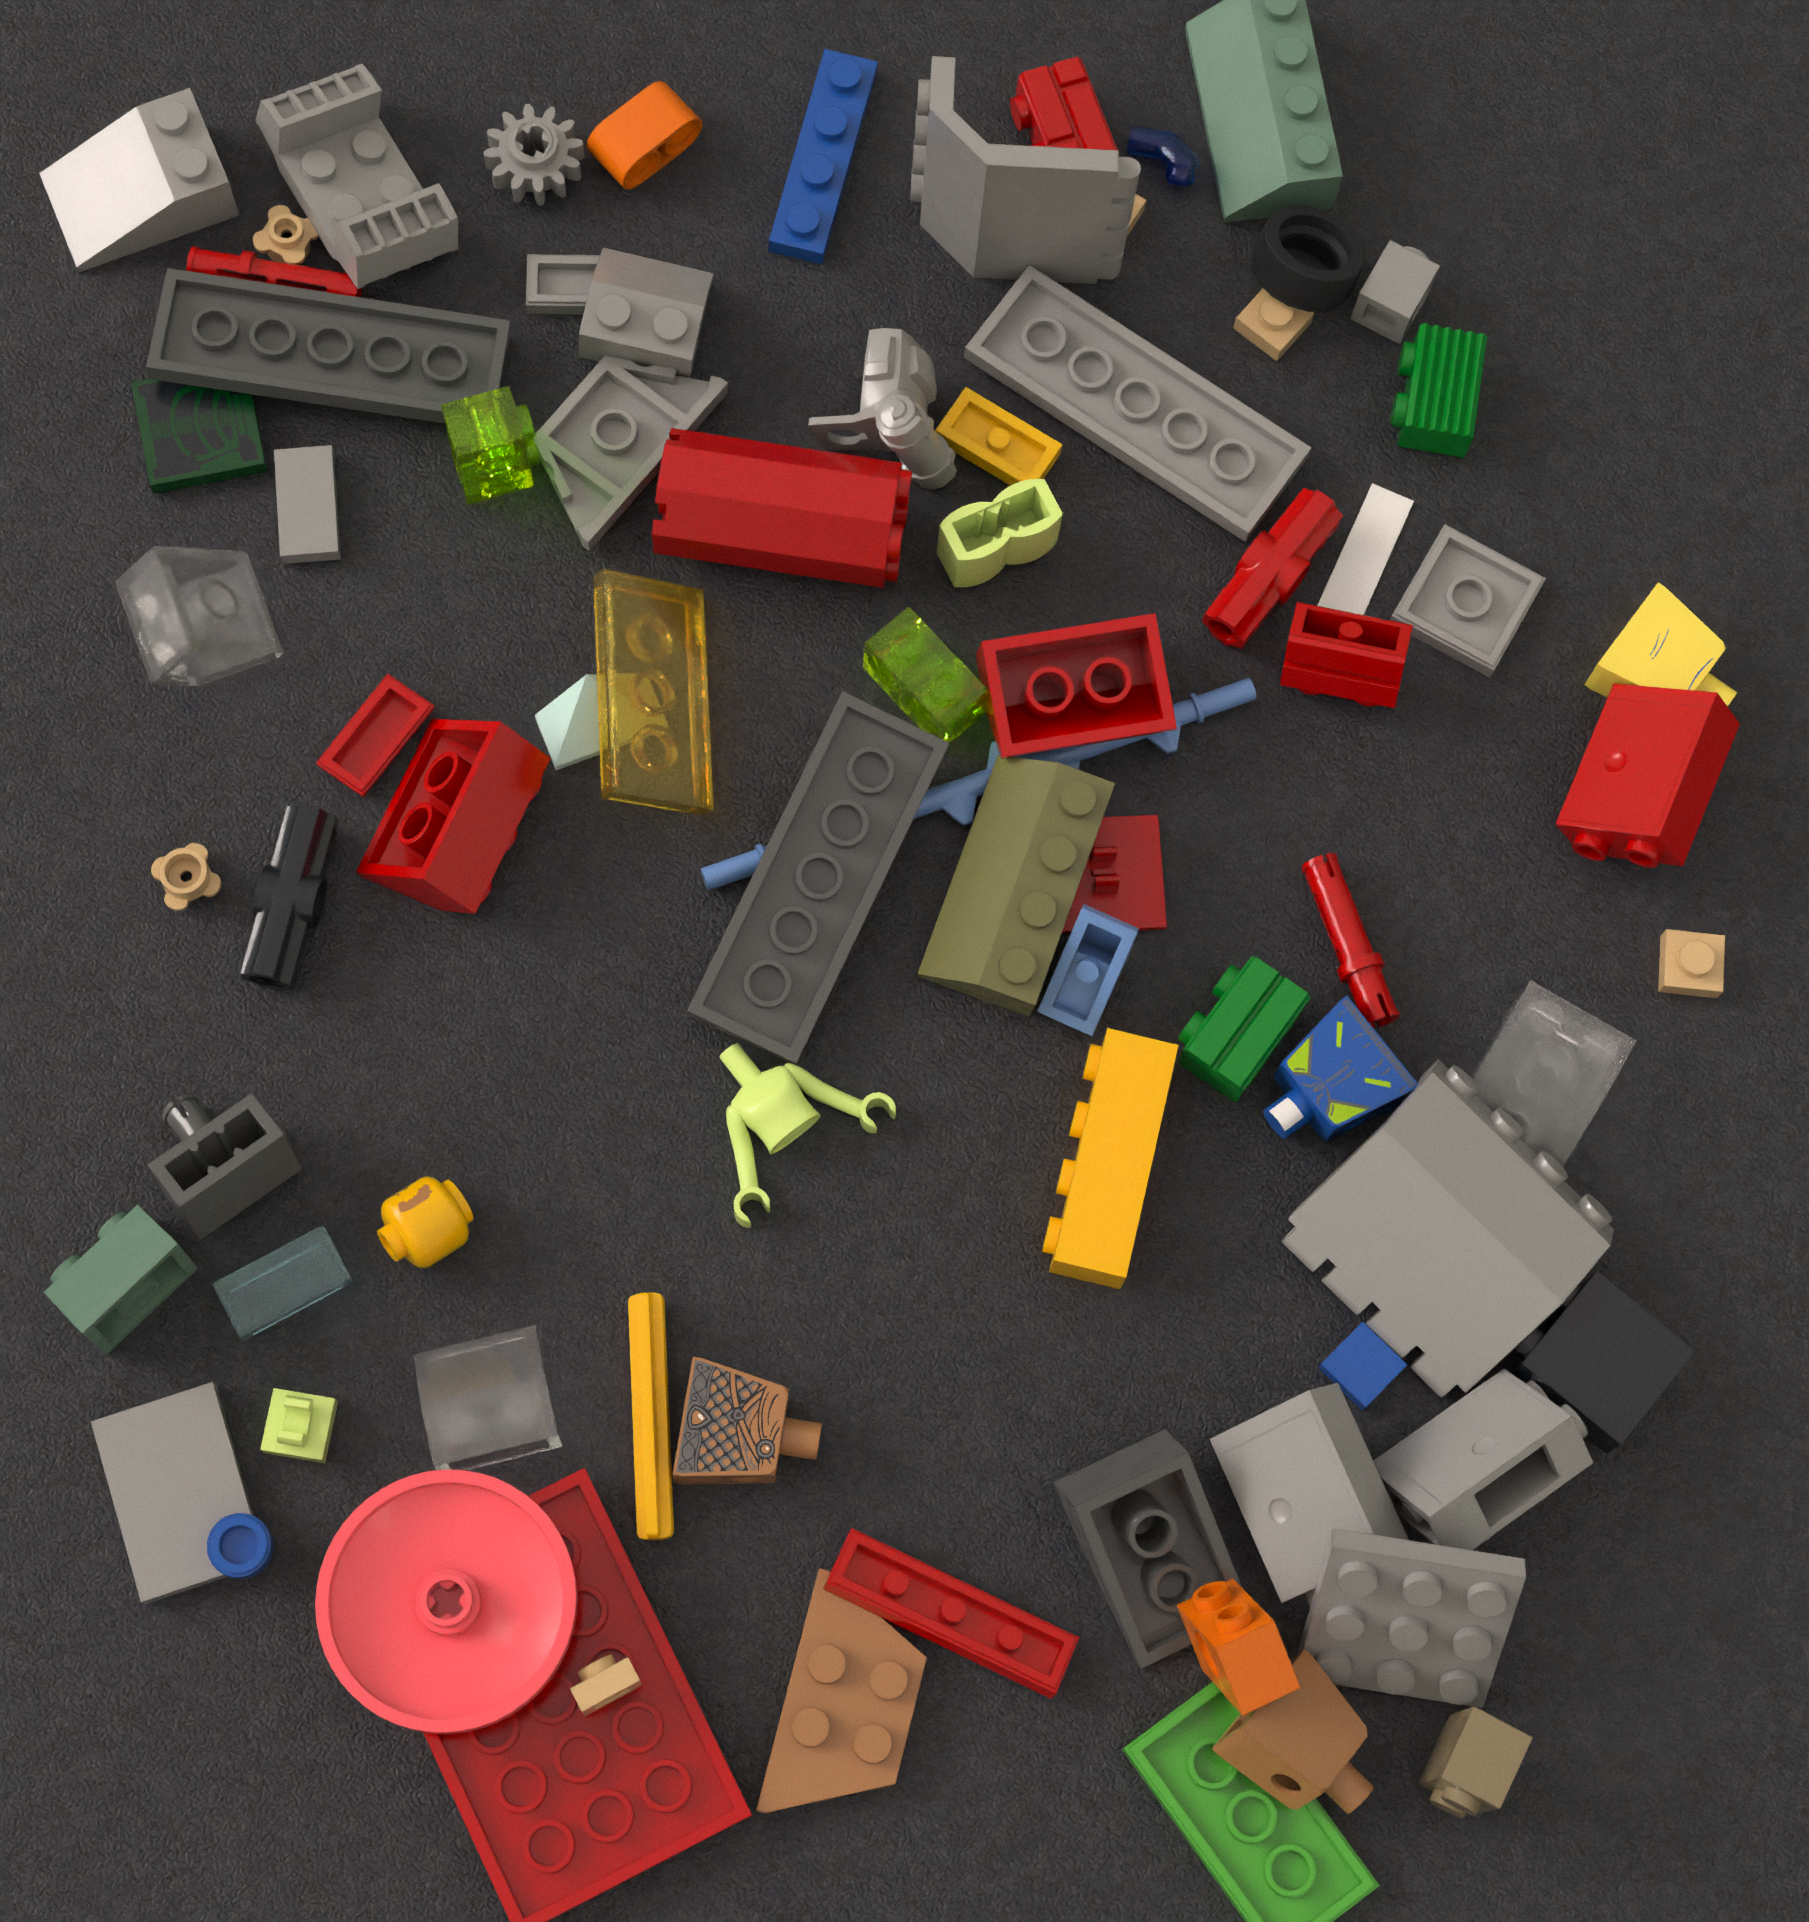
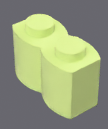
[937,479,1063,587]

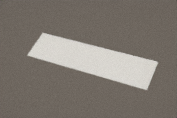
[1317,483,1414,615]

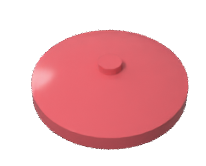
[315,1469,578,1734]

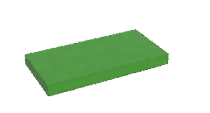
[1122,1682,1380,1922]

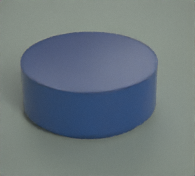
[207,1513,274,1579]

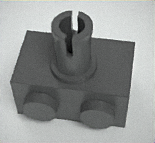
[148,1093,302,1241]

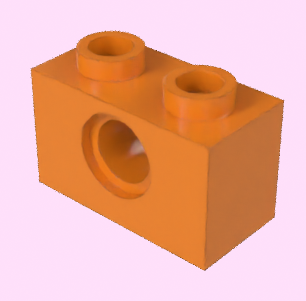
[1176,1578,1300,1716]

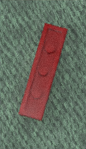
[823,1528,1080,1699]

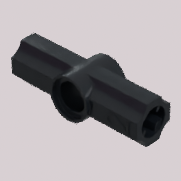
[240,804,339,991]

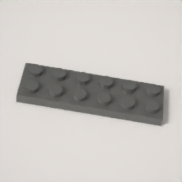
[146,268,510,431]
[686,691,949,1065]

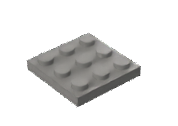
[1297,1528,1526,1708]

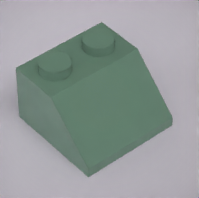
[44,1205,199,1355]

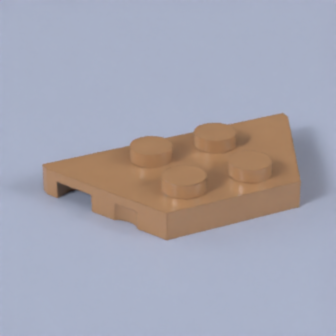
[756,1568,927,1814]

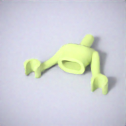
[719,1043,896,1228]

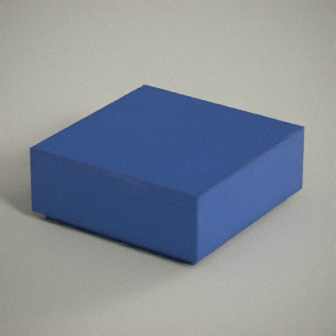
[1318,1321,1407,1411]

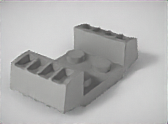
[256,63,458,289]

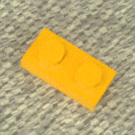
[935,387,1063,486]

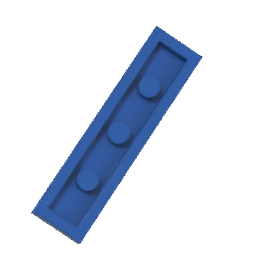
[769,49,878,265]

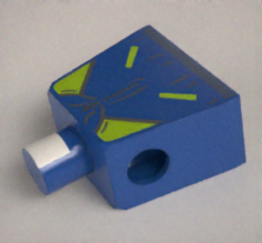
[1263,996,1418,1142]

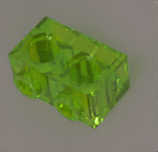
[441,386,540,505]
[863,607,988,743]

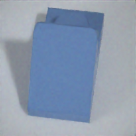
[1037,904,1139,1036]

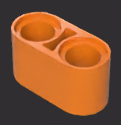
[586,81,703,190]

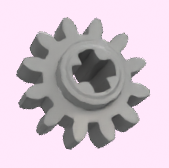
[483,104,585,206]

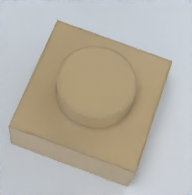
[1233,288,1314,361]
[1658,929,1725,998]
[570,1654,642,1716]

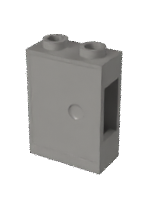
[1374,1369,1594,1550]
[1210,1383,1409,1606]

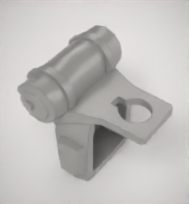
[808,328,957,490]

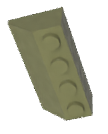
[917,756,1115,1017]

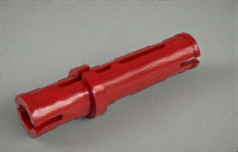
[186,246,363,298]
[1301,853,1400,1028]

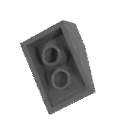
[1054,1429,1242,1669]

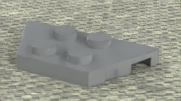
[533,355,728,551]

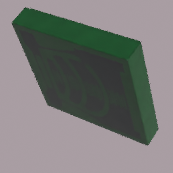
[131,379,268,494]

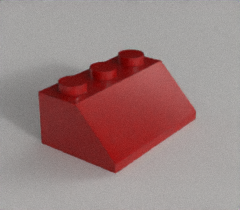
[975,613,1177,759]
[355,719,551,914]

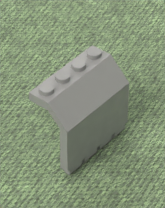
[910,56,1141,284]
[1281,1059,1614,1397]

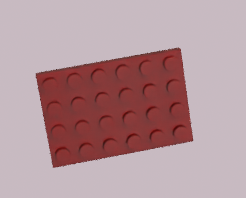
[423,1468,752,1922]

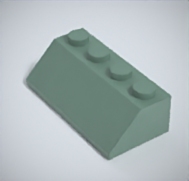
[1185,0,1343,223]

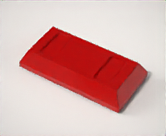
[316,674,435,798]

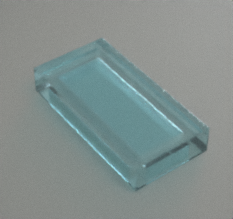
[212,1225,354,1341]

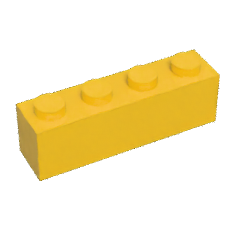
[1042,1028,1179,1289]

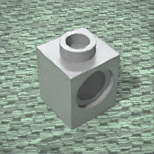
[1350,240,1440,344]

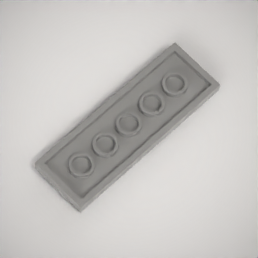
[964,265,1311,542]

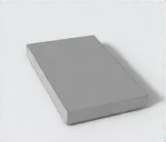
[91,1382,254,1604]

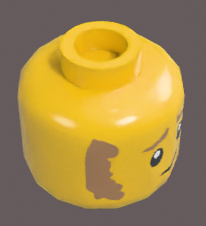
[377,1176,474,1268]

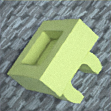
[260,1388,338,1463]

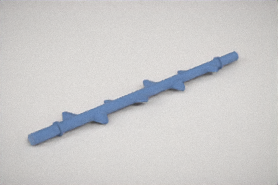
[700,678,1257,891]

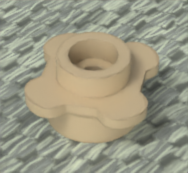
[253,205,319,265]
[151,843,222,911]

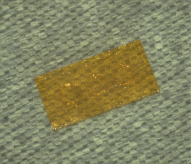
[593,569,714,815]

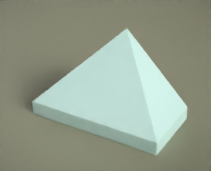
[535,674,666,770]

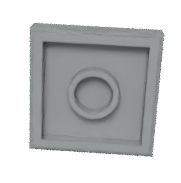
[1390,524,1546,678]

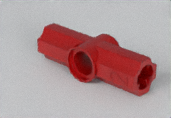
[1202,488,1343,650]

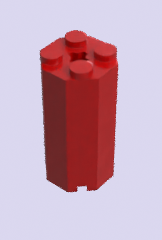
[652,428,912,588]

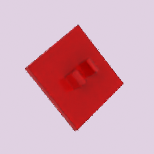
[1061,815,1167,934]

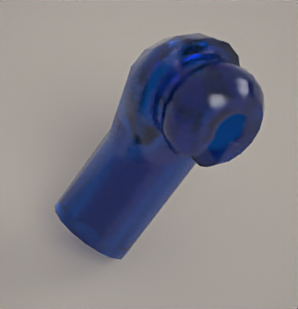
[1127,125,1200,186]

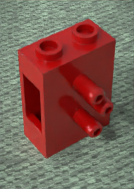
[1555,683,1740,868]

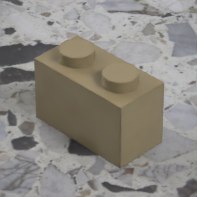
[1417,1706,1533,1819]

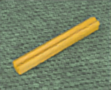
[628,1292,674,1541]

